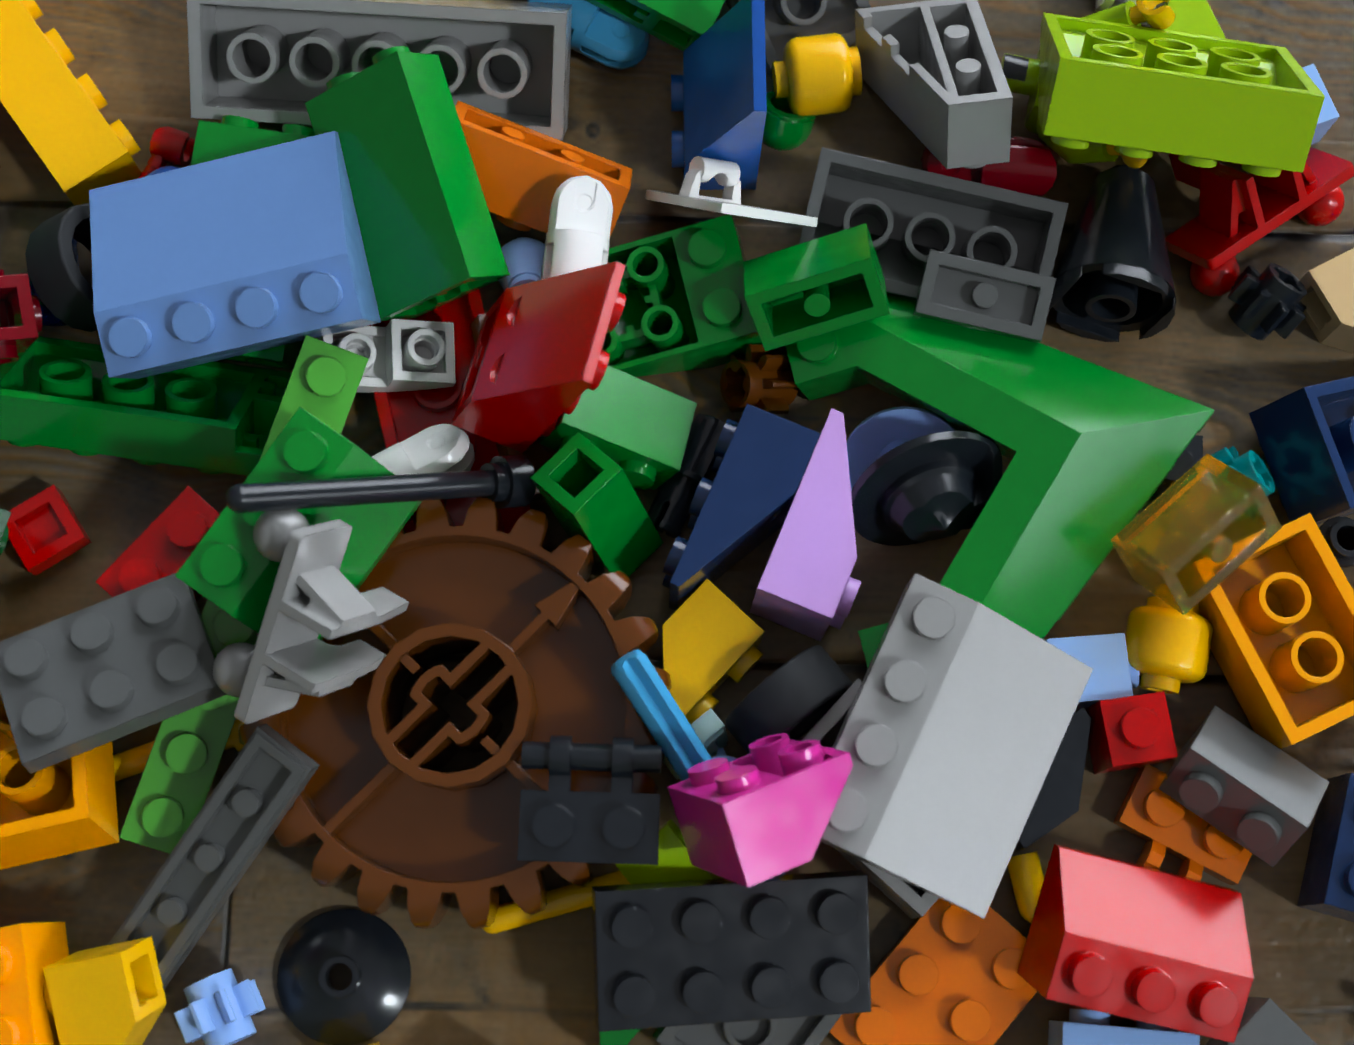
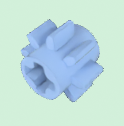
[174,968,266,1045]

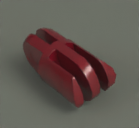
[921,136,1057,196]

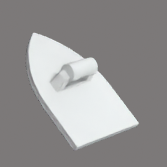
[645,156,818,227]

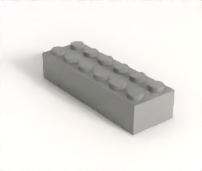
[187,0,572,140]

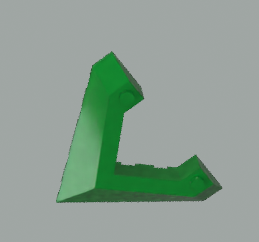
[785,293,1215,668]

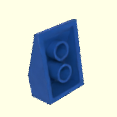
[671,0,767,190]

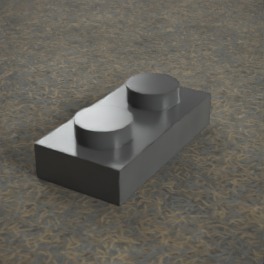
[913,249,1056,343]

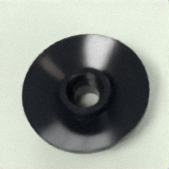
[277,909,412,1045]

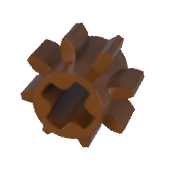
[720,344,798,414]

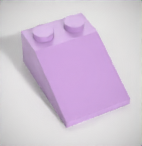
[750,408,861,641]

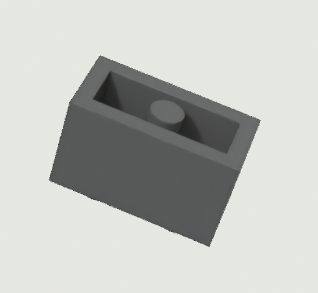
[1159,706,1329,867]

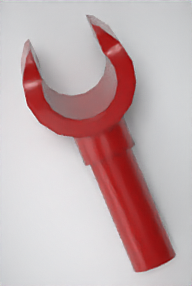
[138,126,195,178]

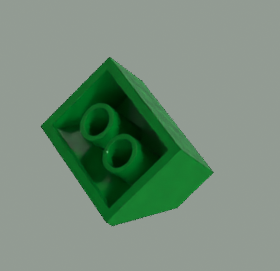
[175,407,422,641]

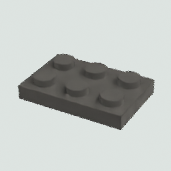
[0,572,227,774]

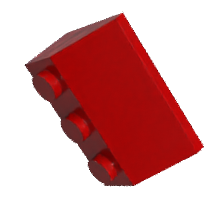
[1017,844,1254,1043]

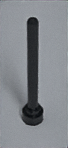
[226,455,536,513]

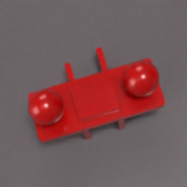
[1165,147,1354,297]

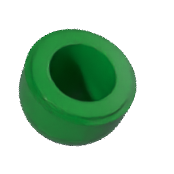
[762,91,816,151]

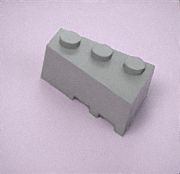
[855,0,1013,169]

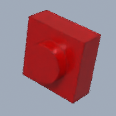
[7,484,92,576]

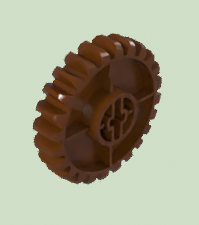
[239,497,672,929]

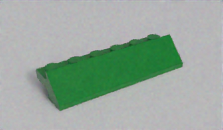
[0,336,292,476]

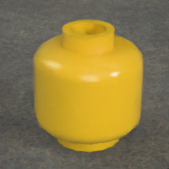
[772,33,862,116]
[1125,596,1213,695]

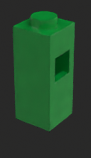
[530,432,664,577]

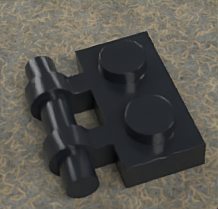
[517,735,662,865]

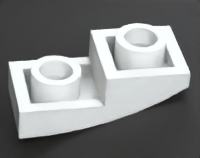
[318,319,456,393]

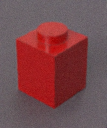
[1085,691,1178,775]

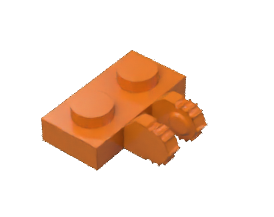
[1113,765,1252,885]

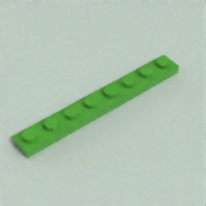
[119,335,369,854]

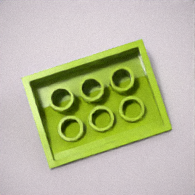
[1038,12,1325,177]

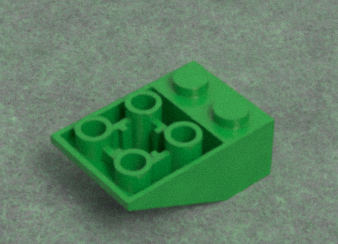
[602,214,762,377]

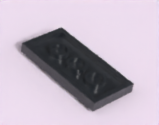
[592,870,871,1032]

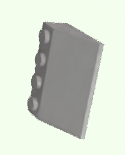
[820,573,1093,919]

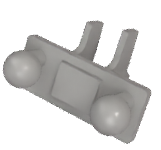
[213,509,409,724]

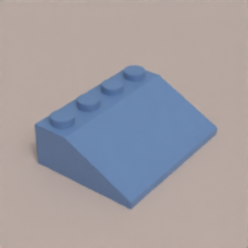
[89,131,381,379]

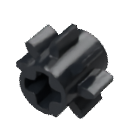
[1228,263,1307,341]

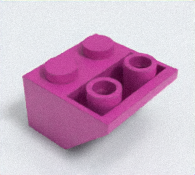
[668,733,853,888]

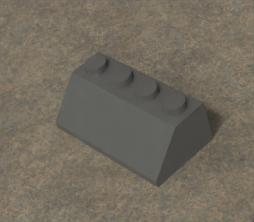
[799,147,1069,300]

